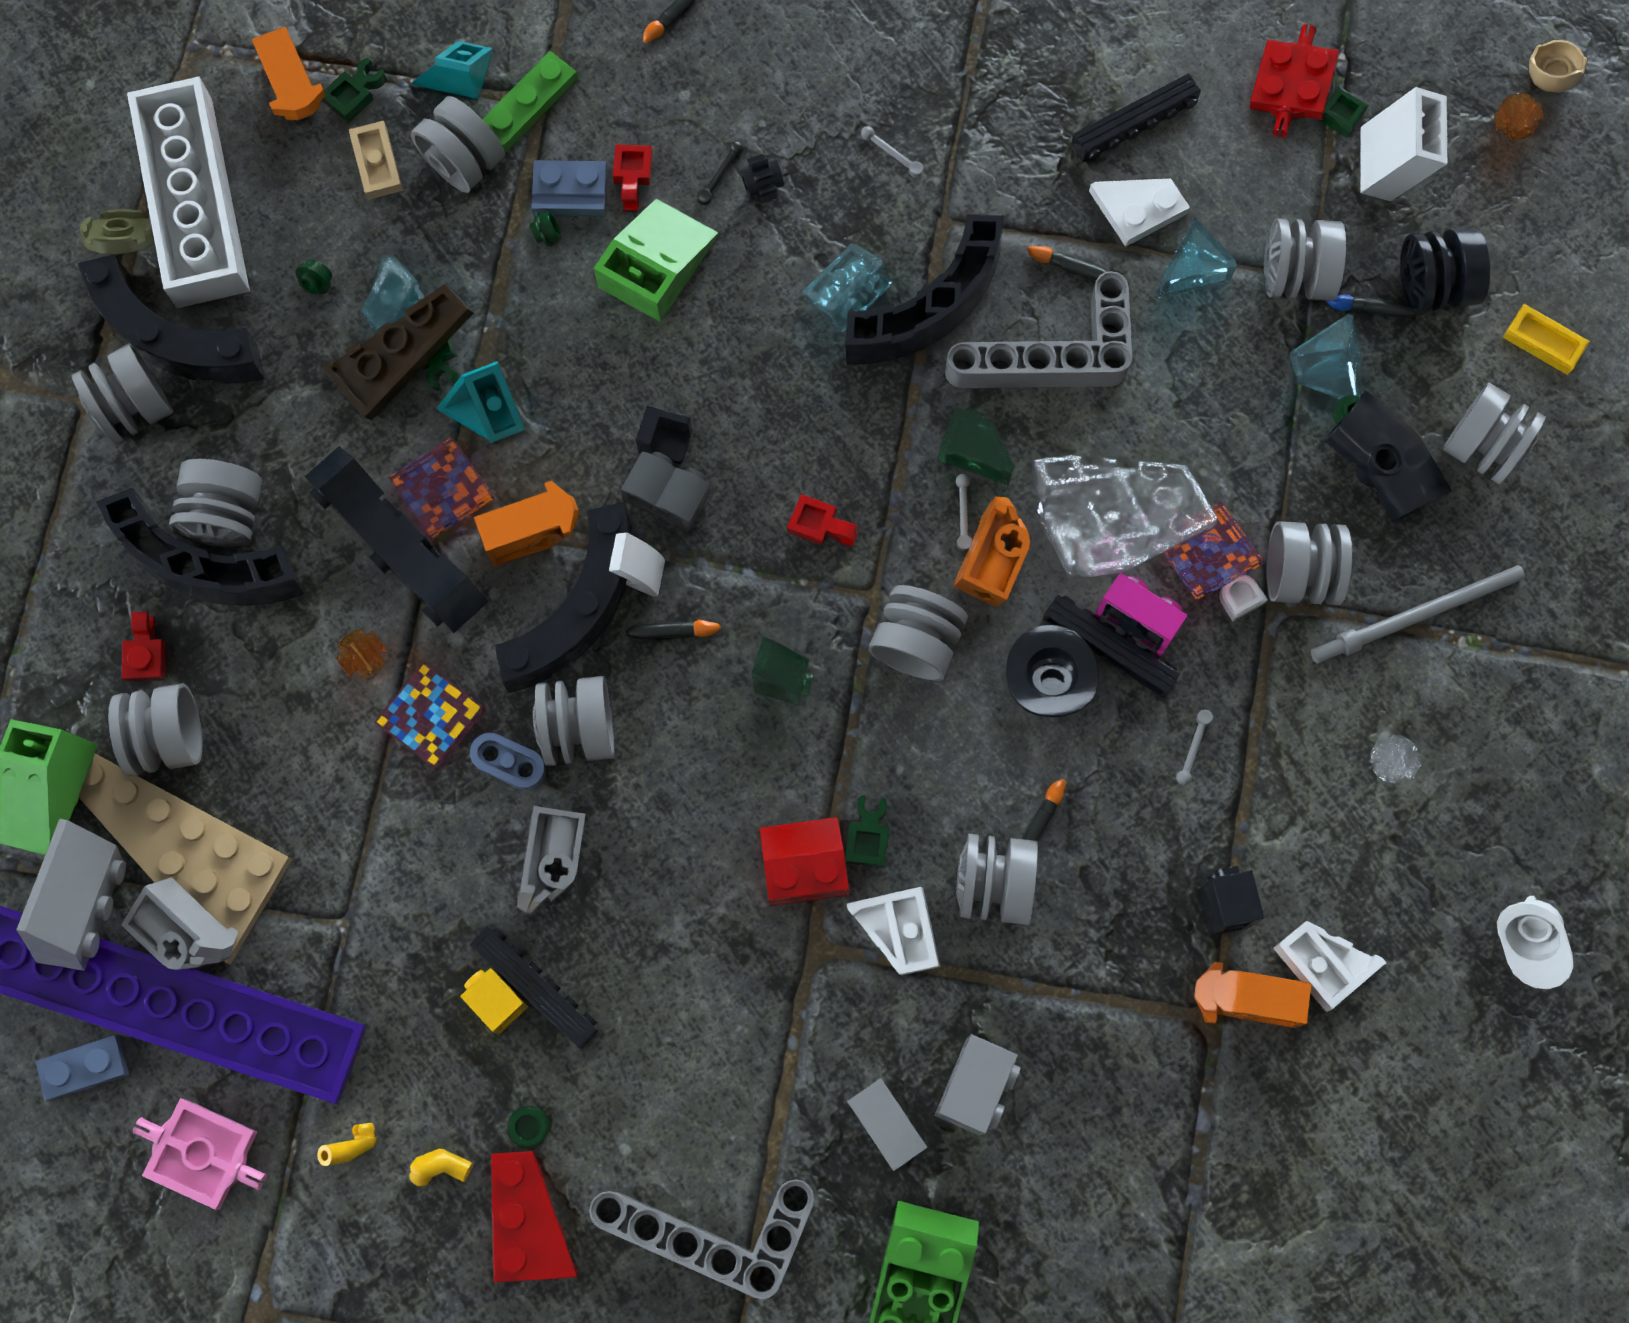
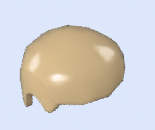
[1529,40,1587,93]

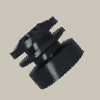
[1400,226,1490,313]

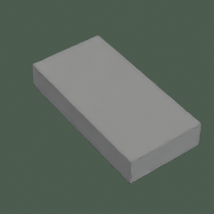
[847,1078,928,1171]

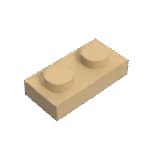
[349,121,403,200]

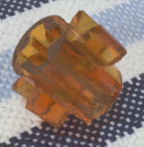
[1494,93,1544,140]
[335,629,387,678]

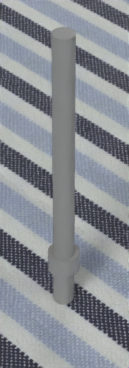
[1311,565,1525,664]

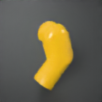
[318,1123,378,1166]
[409,1149,473,1186]

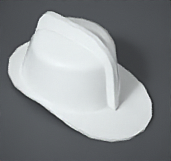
[1497,896,1574,989]

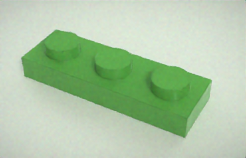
[482,51,578,153]

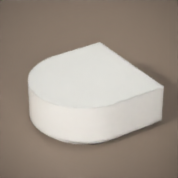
[1220,574,1268,622]

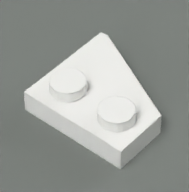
[1089,178,1190,247]
[847,887,941,975]
[1273,921,1386,1012]

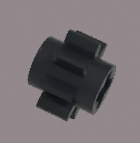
[741,154,784,203]

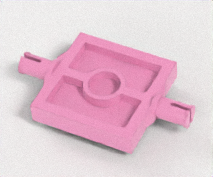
[133,1098,267,1210]

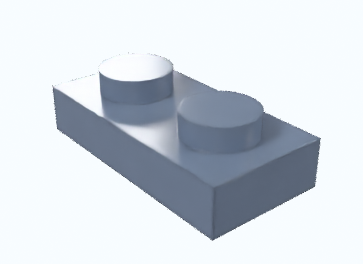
[36,1035,129,1101]

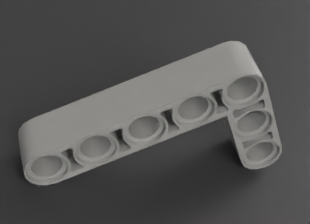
[945,271,1132,388]
[589,1179,814,1299]

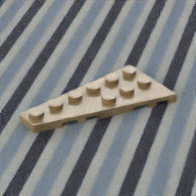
[79,754,293,965]

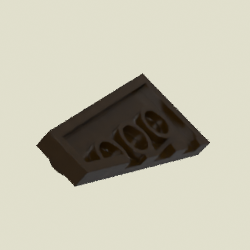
[320,284,474,421]

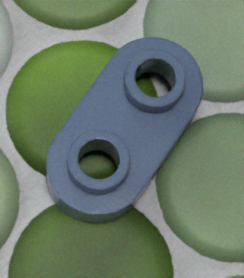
[470,733,546,790]

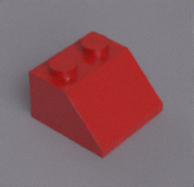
[760,817,849,907]

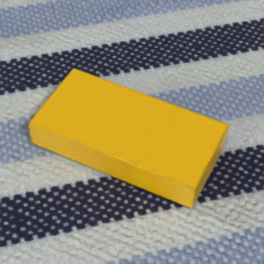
[1502,304,1590,375]

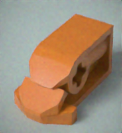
[252,26,325,120]
[474,481,579,568]
[952,497,1030,608]
[1194,962,1311,1028]

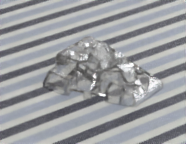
[1032,455,1218,577]

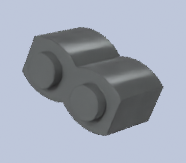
[621,451,710,531]

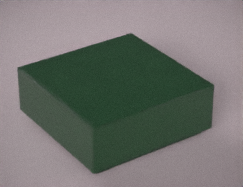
[1319,86,1369,138]

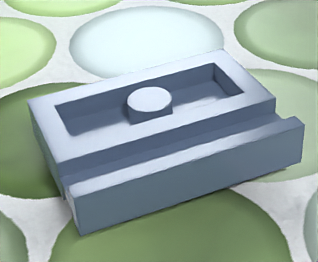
[531,160,608,216]

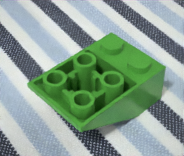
[593,199,719,322]
[0,719,98,855]
[869,1201,979,1323]

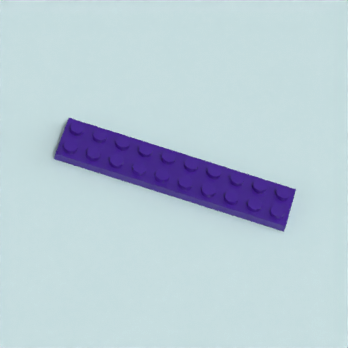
[0,906,368,1105]

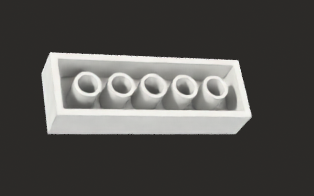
[127,77,250,308]

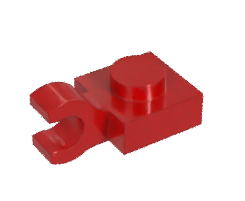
[613,144,653,212]
[787,494,858,547]
[122,611,166,682]

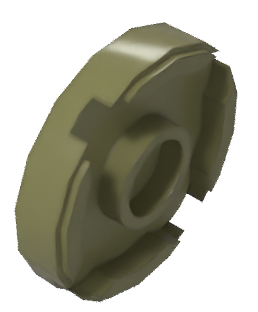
[80,209,155,254]

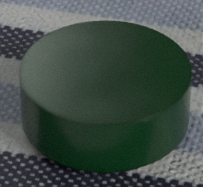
[507,1106,549,1148]

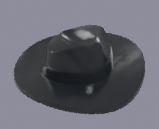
[1006,625,1099,717]

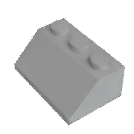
[16,819,126,971]

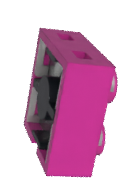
[1095,572,1188,659]

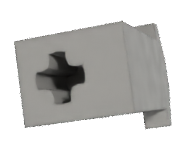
[517,806,586,914]
[121,878,238,970]

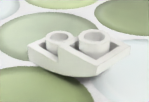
[609,533,665,597]

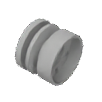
[1264,218,1346,301]
[72,343,174,445]
[1442,382,1546,484]
[169,459,262,548]
[1266,521,1352,605]
[868,585,968,681]
[533,676,614,766]
[108,683,203,776]
[956,834,1038,925]

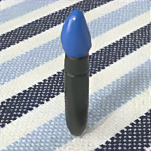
[1326,294,1417,318]

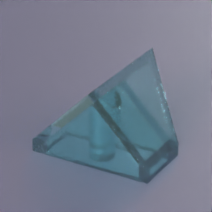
[1157,217,1237,298]
[360,254,425,331]
[1289,314,1362,399]

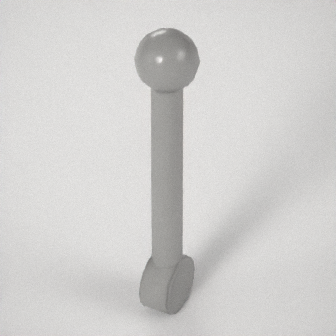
[860,126,923,178]
[956,474,972,551]
[1176,709,1213,785]

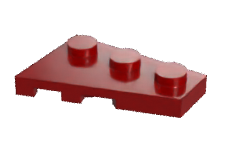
[491,1151,579,1283]

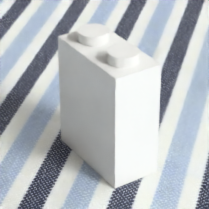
[1360,87,1447,201]

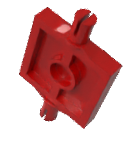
[1250,24,1339,138]

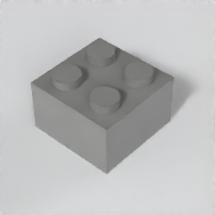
[934,1034,1021,1136]

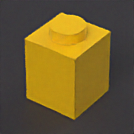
[460,968,529,1035]

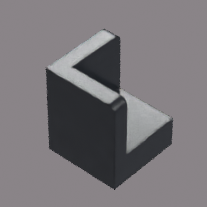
[636,406,693,464]

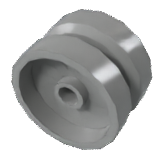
[410,96,505,193]

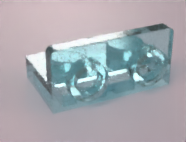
[802,243,892,332]

